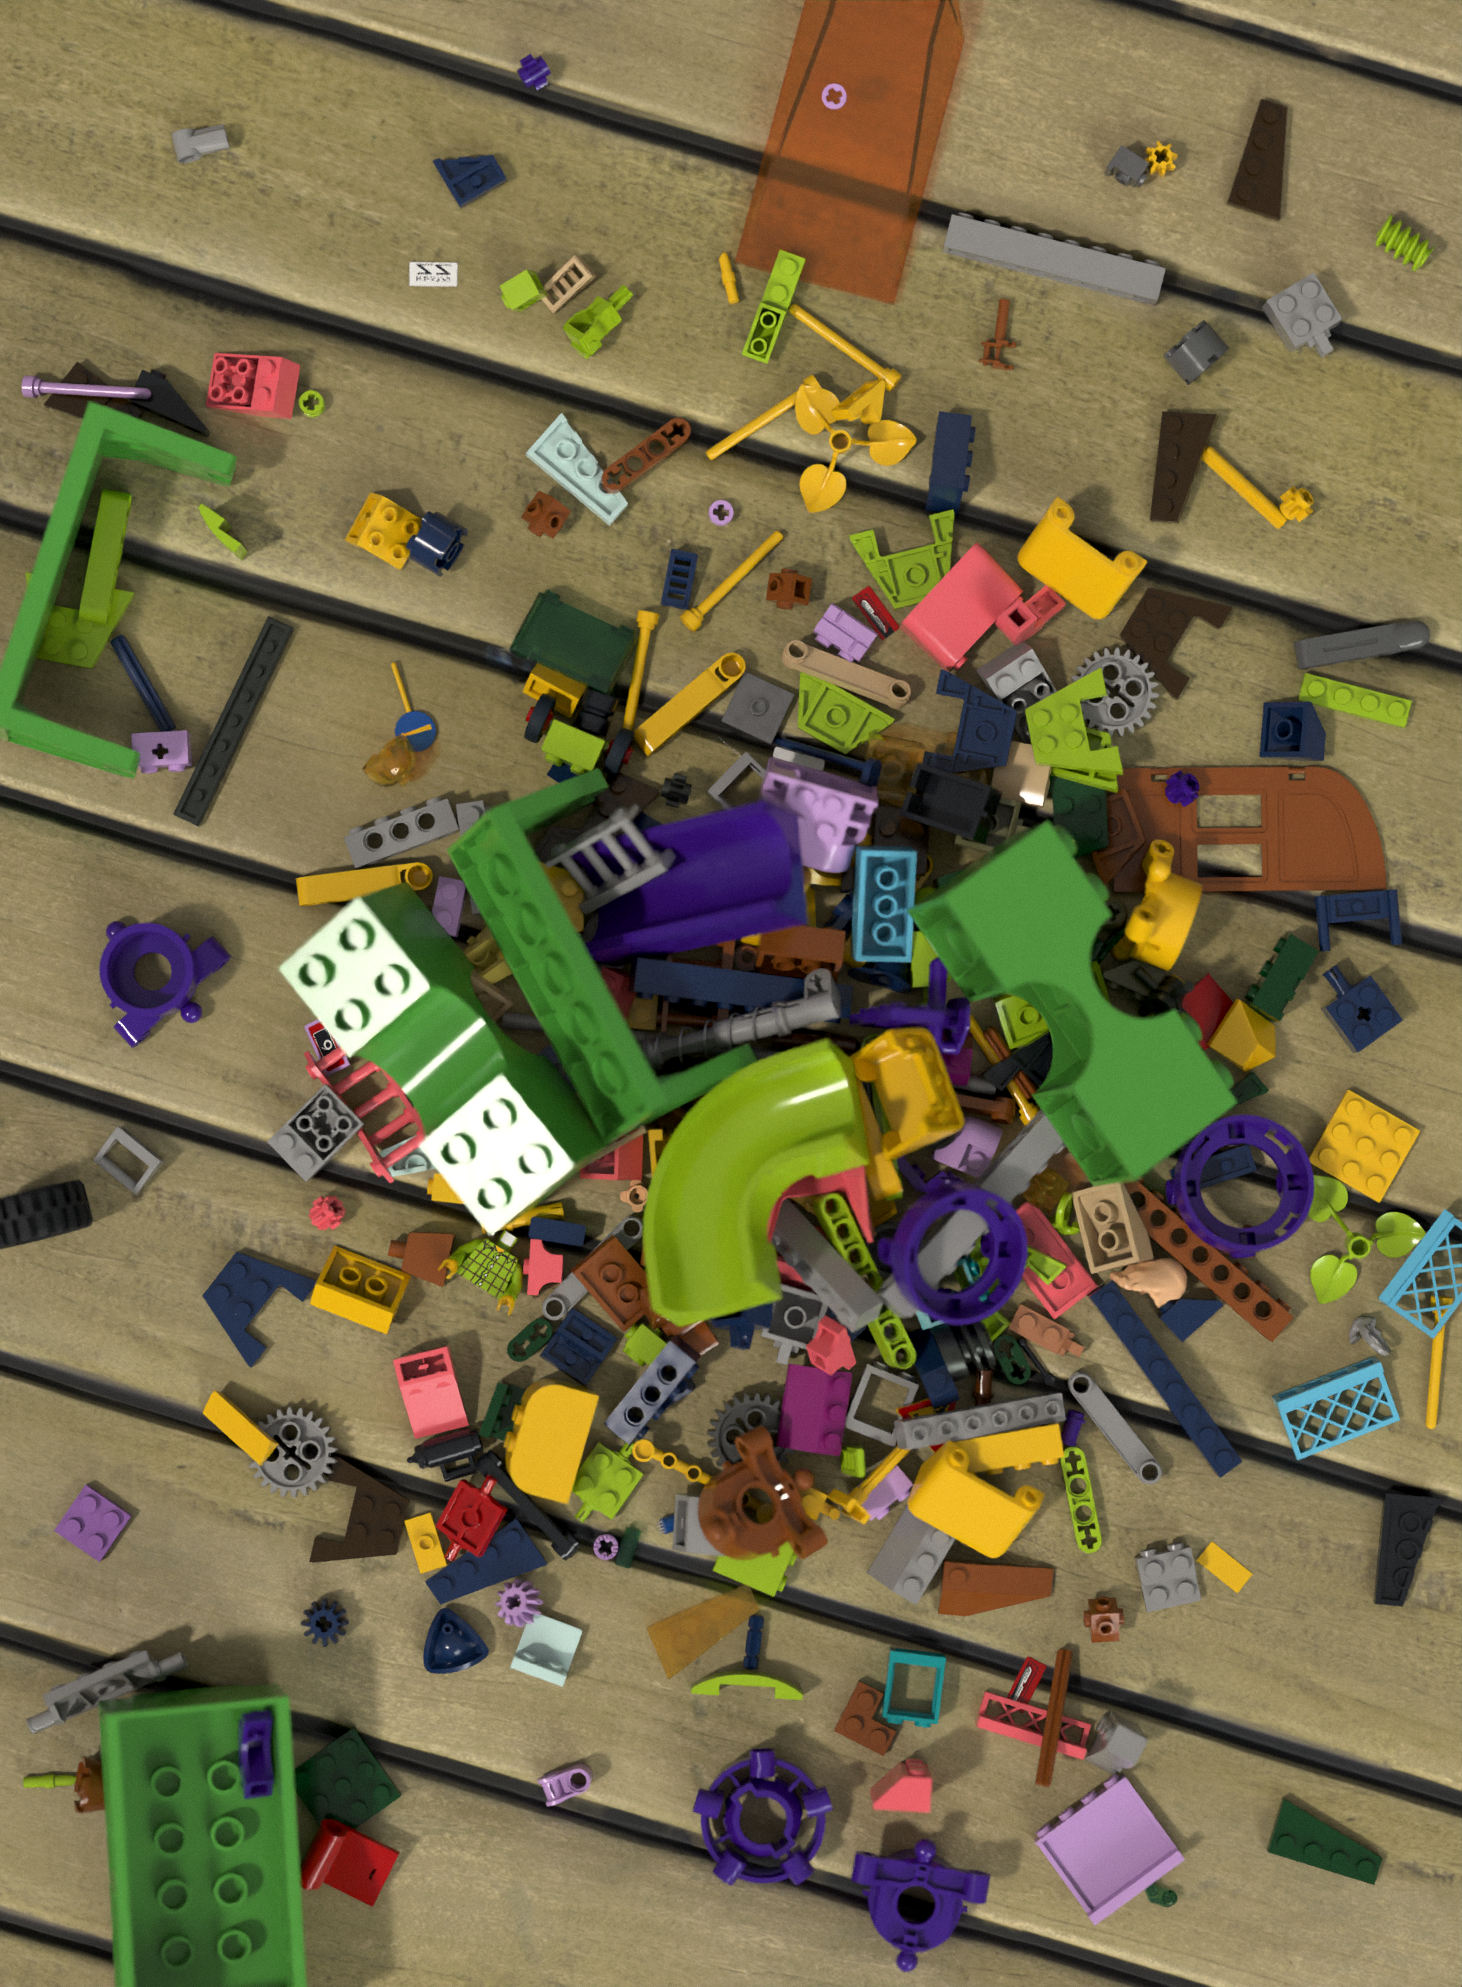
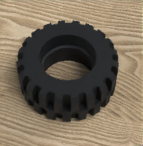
[0,1180,93,1249]

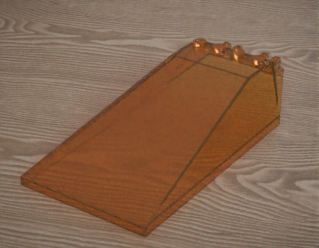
[735,0,964,306]

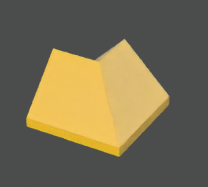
[1207,998,1276,1072]

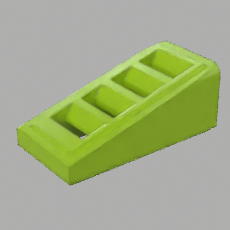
[840,1444,865,1477]

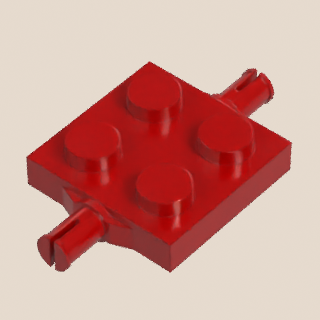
[435,1475,508,1561]

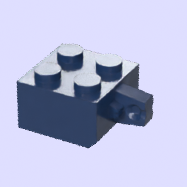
[711,1301,773,1350]

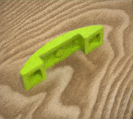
[691,1670,803,1700]

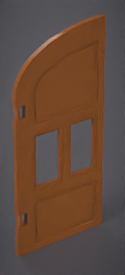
[1113,767,1387,892]

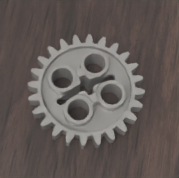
[1070,647,1159,737]
[247,1407,338,1498]

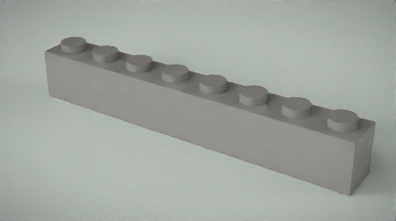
[942,213,1166,306]

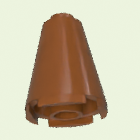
[74,1756,104,1813]

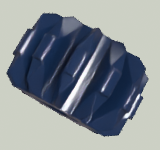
[301,1598,349,1647]

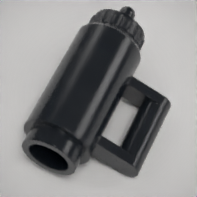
[407,1428,483,1482]

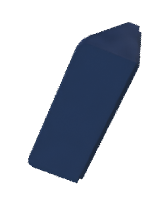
[528,1217,586,1247]

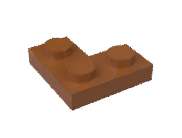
[834,1680,896,1756]

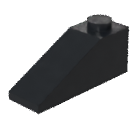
[129,369,210,437]

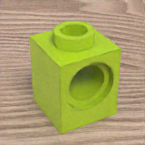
[500,269,548,312]

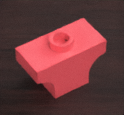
[523,1238,564,1295]
[806,1315,856,1376]

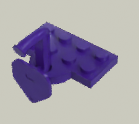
[849,957,970,1055]

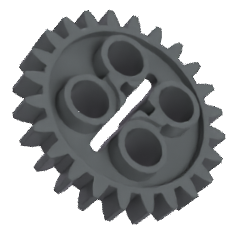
[707,1391,795,1467]

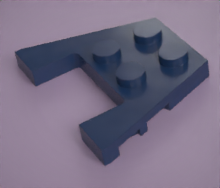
[922,669,1018,773]
[202,1252,317,1368]

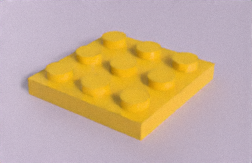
[1308,1090,1420,1203]

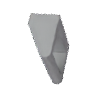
[93,1126,164,1195]

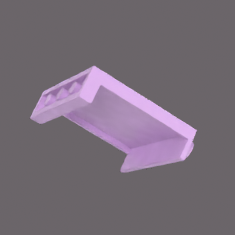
[1034,1774,1185,1925]

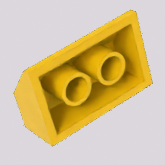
[310,1245,411,1334]

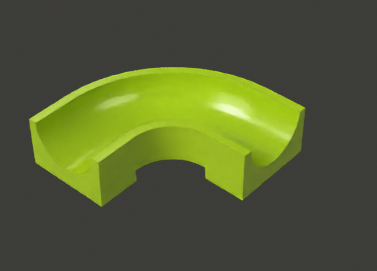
[643,1039,870,1327]

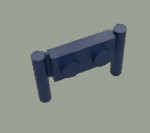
[1315,889,1402,952]

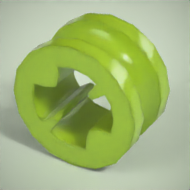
[299,390,325,417]

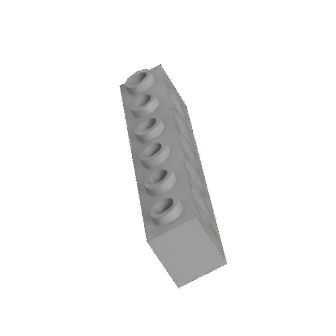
[894,1392,1066,1450]

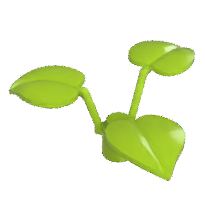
[1308,1175,1426,1304]

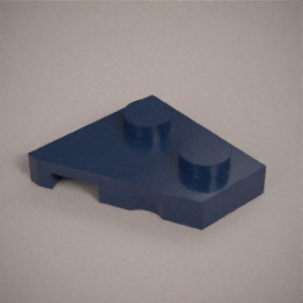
[433,155,507,209]

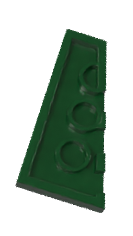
[1267,1797,1382,1885]

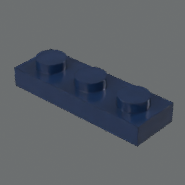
[1168,1144,1257,1189]

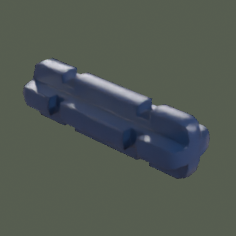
[743,1614,764,1670]

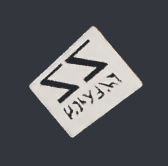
[409,262,457,287]

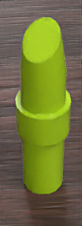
[23,1774,76,1788]

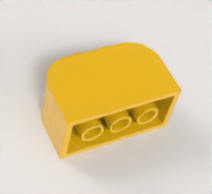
[503,1378,599,1504]

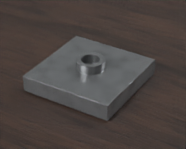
[721,672,794,745]

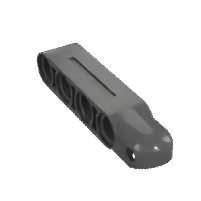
[1293,621,1430,670]

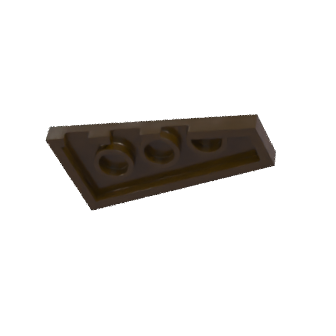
[1226,99,1287,221]

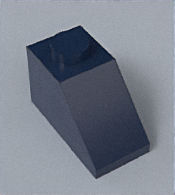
[1157,1298,1223,1342]

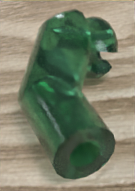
[1144,1881,1178,1908]

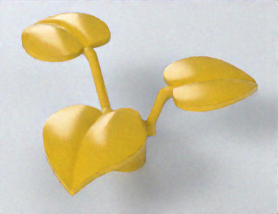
[795,385,917,513]

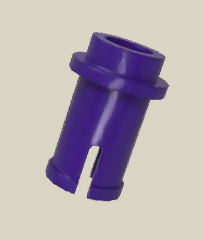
[1061,1409,1086,1446]

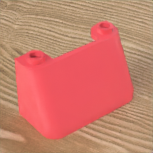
[900,542,1024,672]

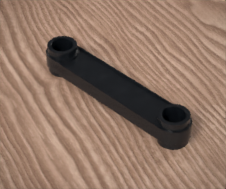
[474,1449,582,1561]

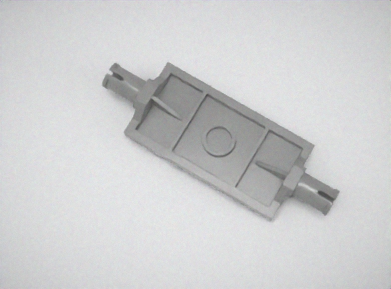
[26,1650,188,1734]

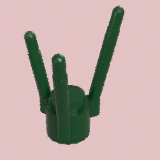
[1090,923,1128,965]

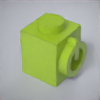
[623,1322,668,1367]

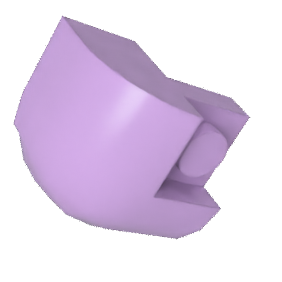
[930,1116,1003,1178]

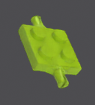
[572,1442,644,1523]

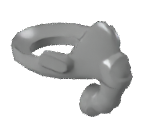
[1348,1316,1391,1356]

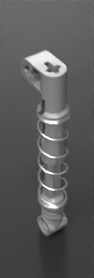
[637,968,841,1071]

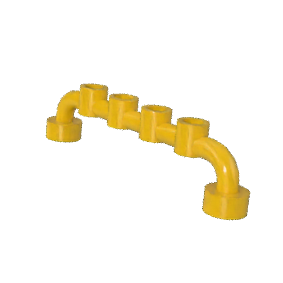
[632,1438,773,1524]

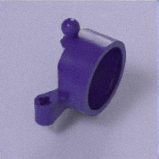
[99,921,232,1048]
[851,1838,991,1972]

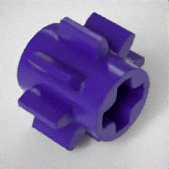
[517,54,551,90]
[1165,770,1199,807]

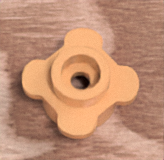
[620,1180,649,1212]

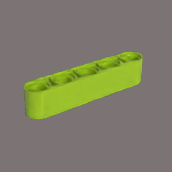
[79,489,132,624]

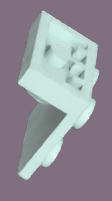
[510,1614,582,1687]

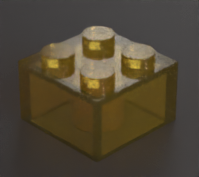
[859,732,925,800]

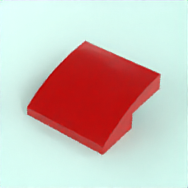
[1181,973,1233,1051]

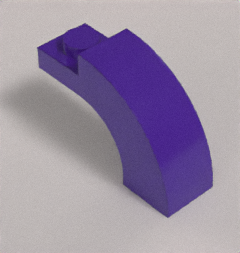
[238,1710,274,1799]

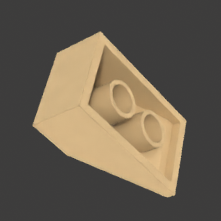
[1071,1182,1154,1274]

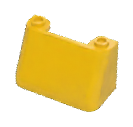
[1018,496,1148,620]
[849,1027,964,1160]
[907,1440,1045,1558]

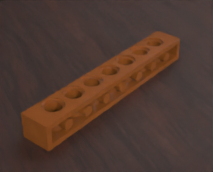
[1123,1177,1294,1342]

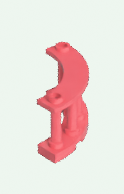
[304,1046,424,1183]

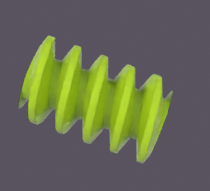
[1375,214,1436,272]

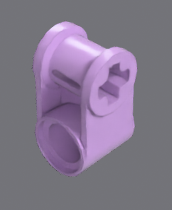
[537,1763,593,1806]

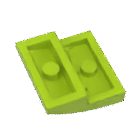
[198,503,248,561]

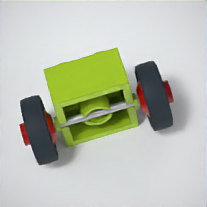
[524,693,635,777]

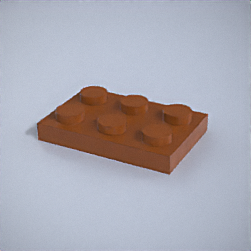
[571,1234,649,1332]

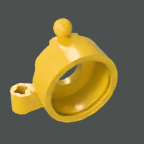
[1110,839,1202,971]

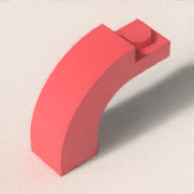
[995,585,1066,646]

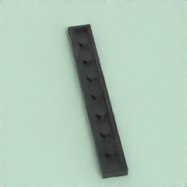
[173,616,294,827]

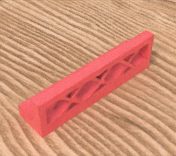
[975,1691,1091,1760]

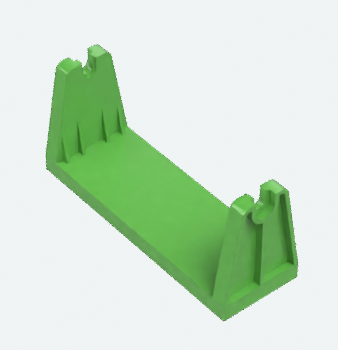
[0,401,237,779]
[447,768,758,1144]

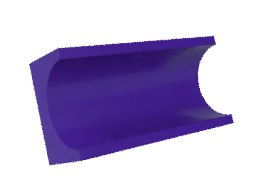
[571,801,808,966]

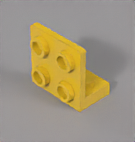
[344,492,422,570]

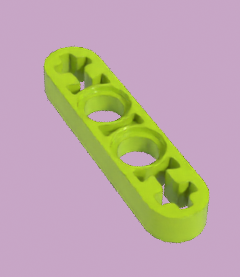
[1060,1446,1102,1553]

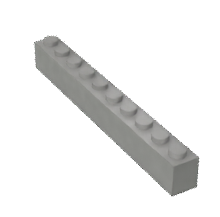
[875,1109,1066,1318]

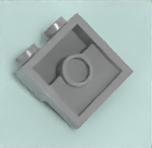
[1134,1542,1201,1612]

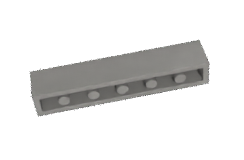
[771,1198,883,1333]

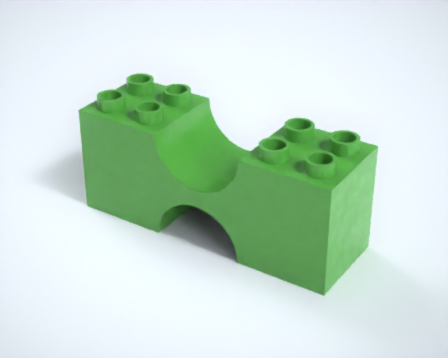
[907,821,1237,1186]
[278,882,614,1235]

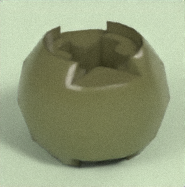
[1100,896,1128,931]

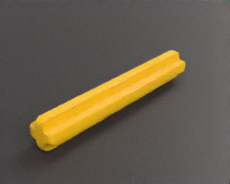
[1202,446,1288,529]

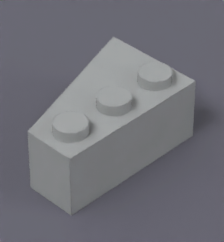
[1084,1711,1148,1775]

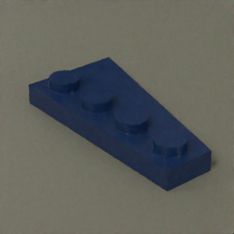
[425,1518,548,1605]

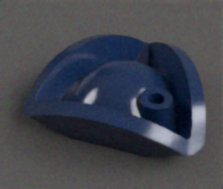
[423,1608,489,1674]

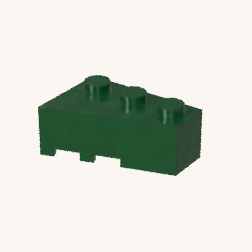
[1244,934,1319,1023]

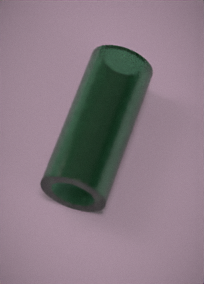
[615,1526,642,1568]

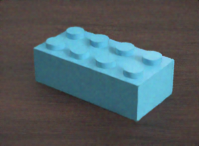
[850,846,917,962]

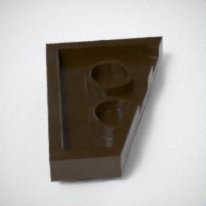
[44,362,144,419]

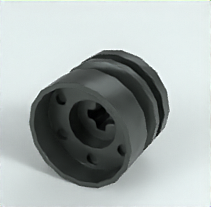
[930,1321,996,1382]

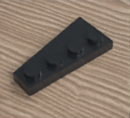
[1373,1492,1441,1607]

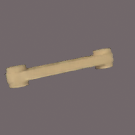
[782,640,911,709]

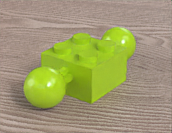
[910,887,951,1008]

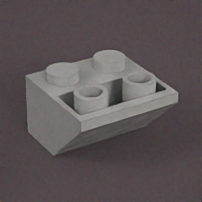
[672,1493,725,1556]

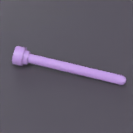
[22,375,151,399]

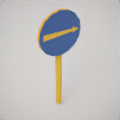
[391,662,436,752]

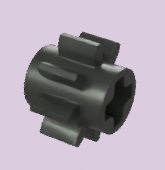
[660,773,693,808]

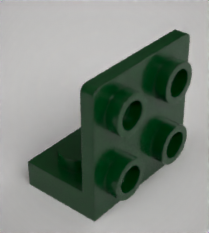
[478,1380,526,1441]

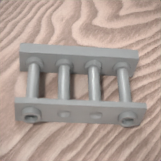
[545,804,676,915]

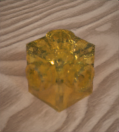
[1022,1167,1070,1215]

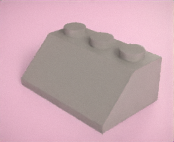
[867,1504,955,1605]

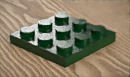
[293,1726,402,1829]

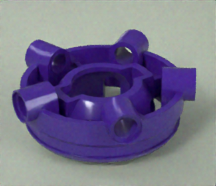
[693,1748,833,1886]

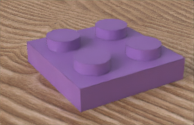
[54,1484,132,1562]

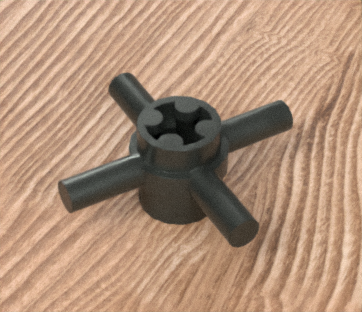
[1133,966,1199,1025]

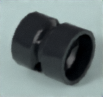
[573,689,618,738]

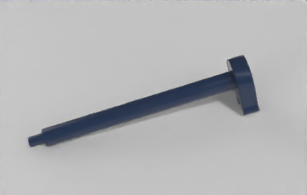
[774,738,882,787]

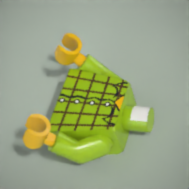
[438,1230,523,1315]

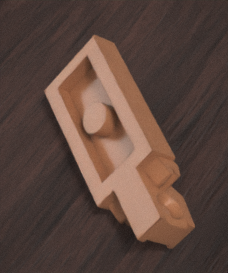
[1007,1304,1085,1357]

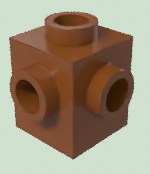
[521,491,571,539]
[766,569,812,610]
[1083,1597,1124,1643]

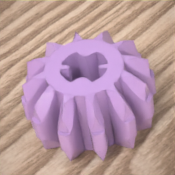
[495,1579,544,1627]

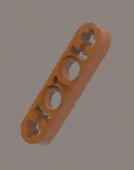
[601,418,691,494]

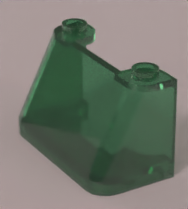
[509,590,638,697]

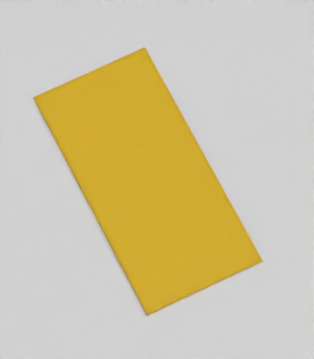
[1196,1541,1253,1593]

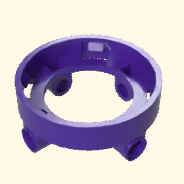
[1166,1115,1314,1258]
[878,1176,1027,1325]

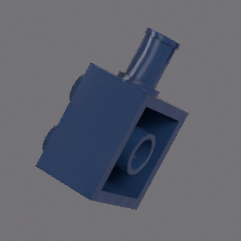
[1320,964,1403,1053]

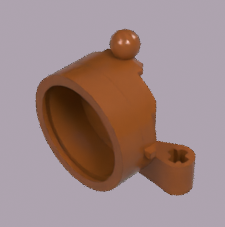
[698,1425,828,1560]

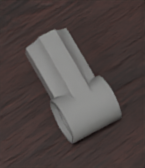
[171,124,230,163]

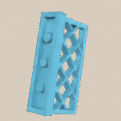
[1379,1209,1462,1339]
[1272,1356,1400,1460]

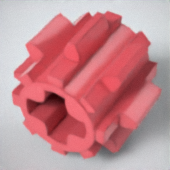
[309,1195,346,1230]

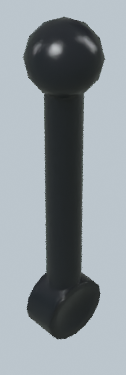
[1016,1337,1055,1386]

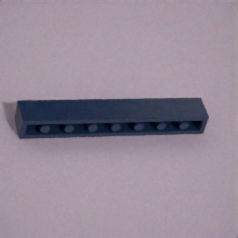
[628,958,853,1024]
[1087,1279,1243,1478]

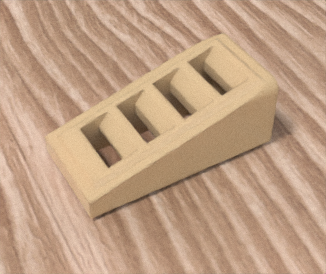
[541,255,597,314]

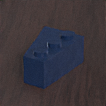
[925,411,976,514]

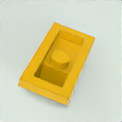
[831,379,885,424]

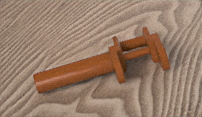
[979,299,1017,371]

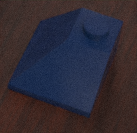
[1259,702,1326,761]

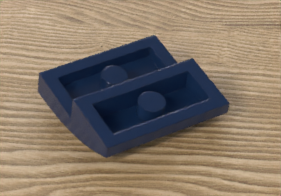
[539,1308,618,1387]

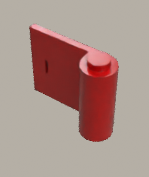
[299,1819,400,1907]

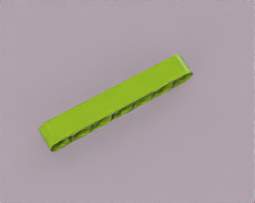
[813,1193,916,1369]

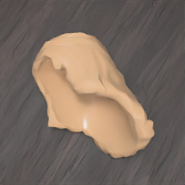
[1110,1258,1187,1308]

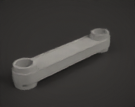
[542,1216,644,1320]
[1067,1371,1162,1484]

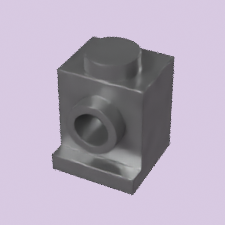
[1104,145,1149,188]

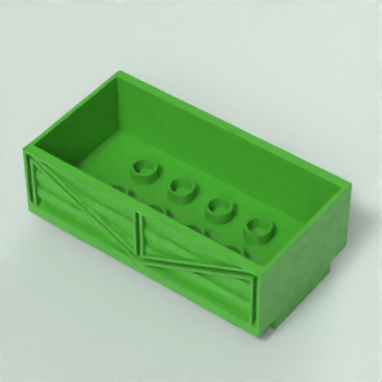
[98,1683,307,1987]

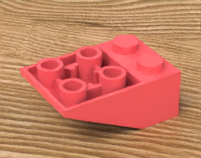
[206,353,300,419]
[393,1345,469,1439]

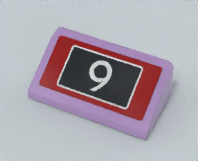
[304,1019,352,1076]

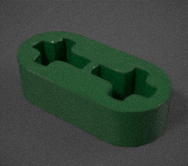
[507,1318,553,1362]
[993,1334,1031,1384]

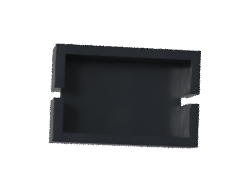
[900,763,1003,845]

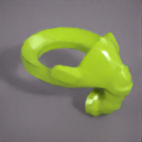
[1049,1192,1080,1236]

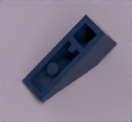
[907,1328,960,1410]

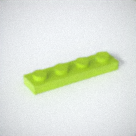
[1297,673,1412,728]

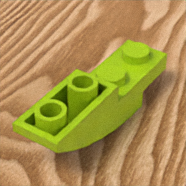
[741,249,806,364]

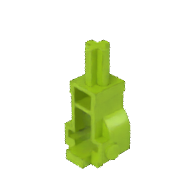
[563,285,633,359]

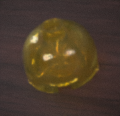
[362,734,417,787]

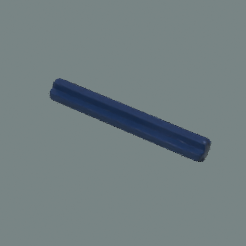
[111,635,176,732]

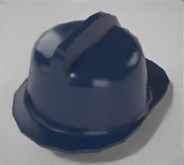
[847,962,912,993]

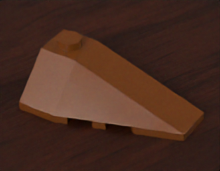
[938,1558,1053,1616]

